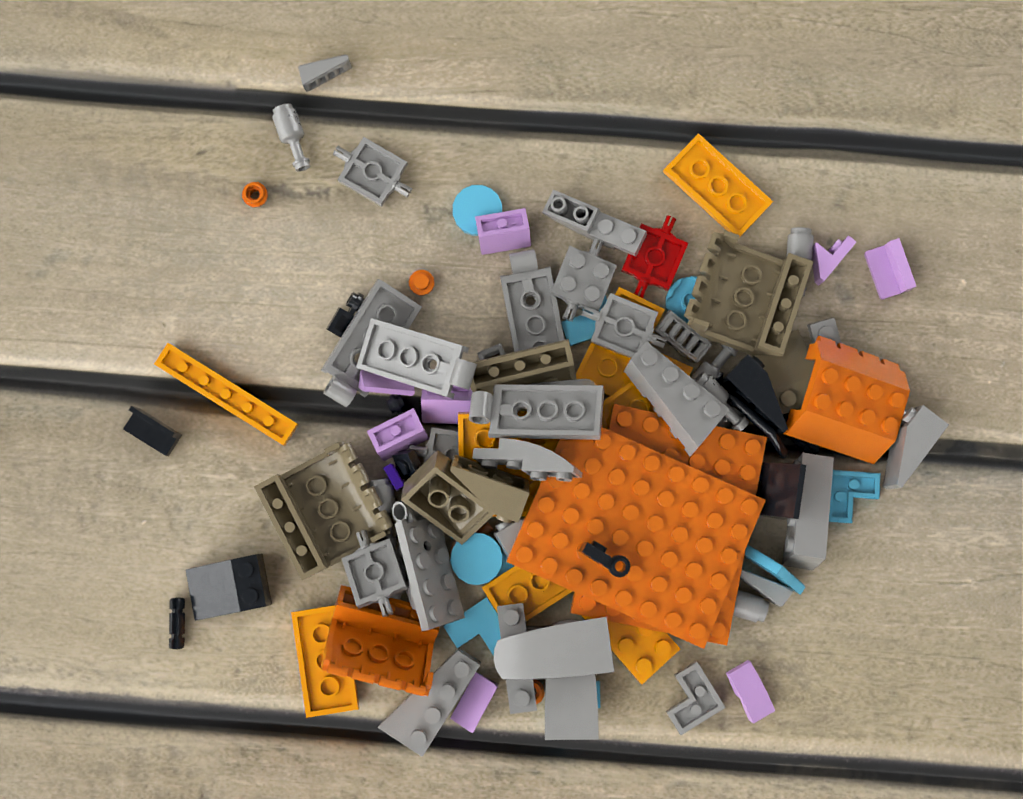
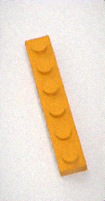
[154,343,299,446]

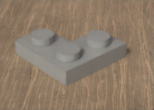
[666,661,726,735]

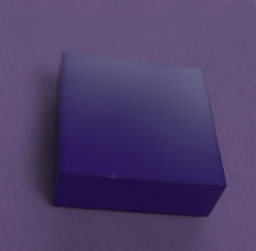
[383,463,404,491]

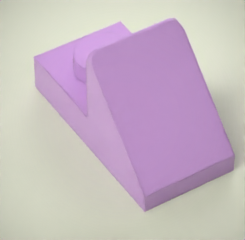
[812,235,856,286]

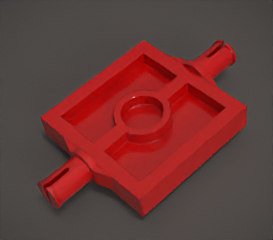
[621,215,688,298]

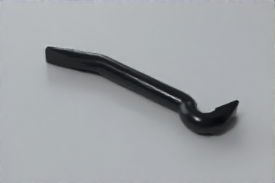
[715,372,789,459]

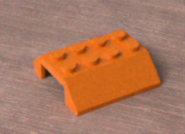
[783,336,910,464]
[321,585,440,696]

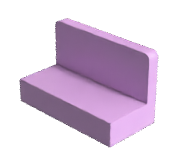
[475,208,531,255]
[864,238,917,300]
[421,385,473,424]
[367,408,429,461]

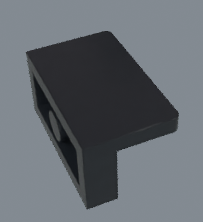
[123,406,182,457]

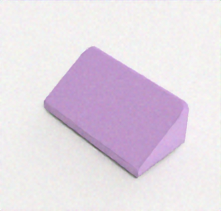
[358,370,415,396]
[450,672,498,733]

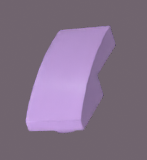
[726,660,775,724]

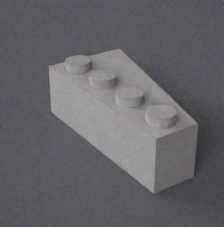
[624,341,730,457]
[782,453,834,571]
[377,648,481,757]

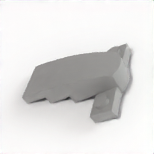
[494,603,614,714]
[526,619,613,740]

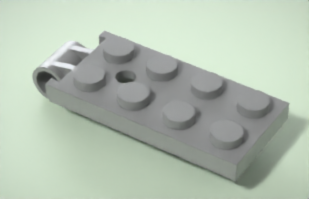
[500,249,564,352]
[321,279,422,407]
[356,318,477,399]
[469,384,604,440]
[392,501,465,631]

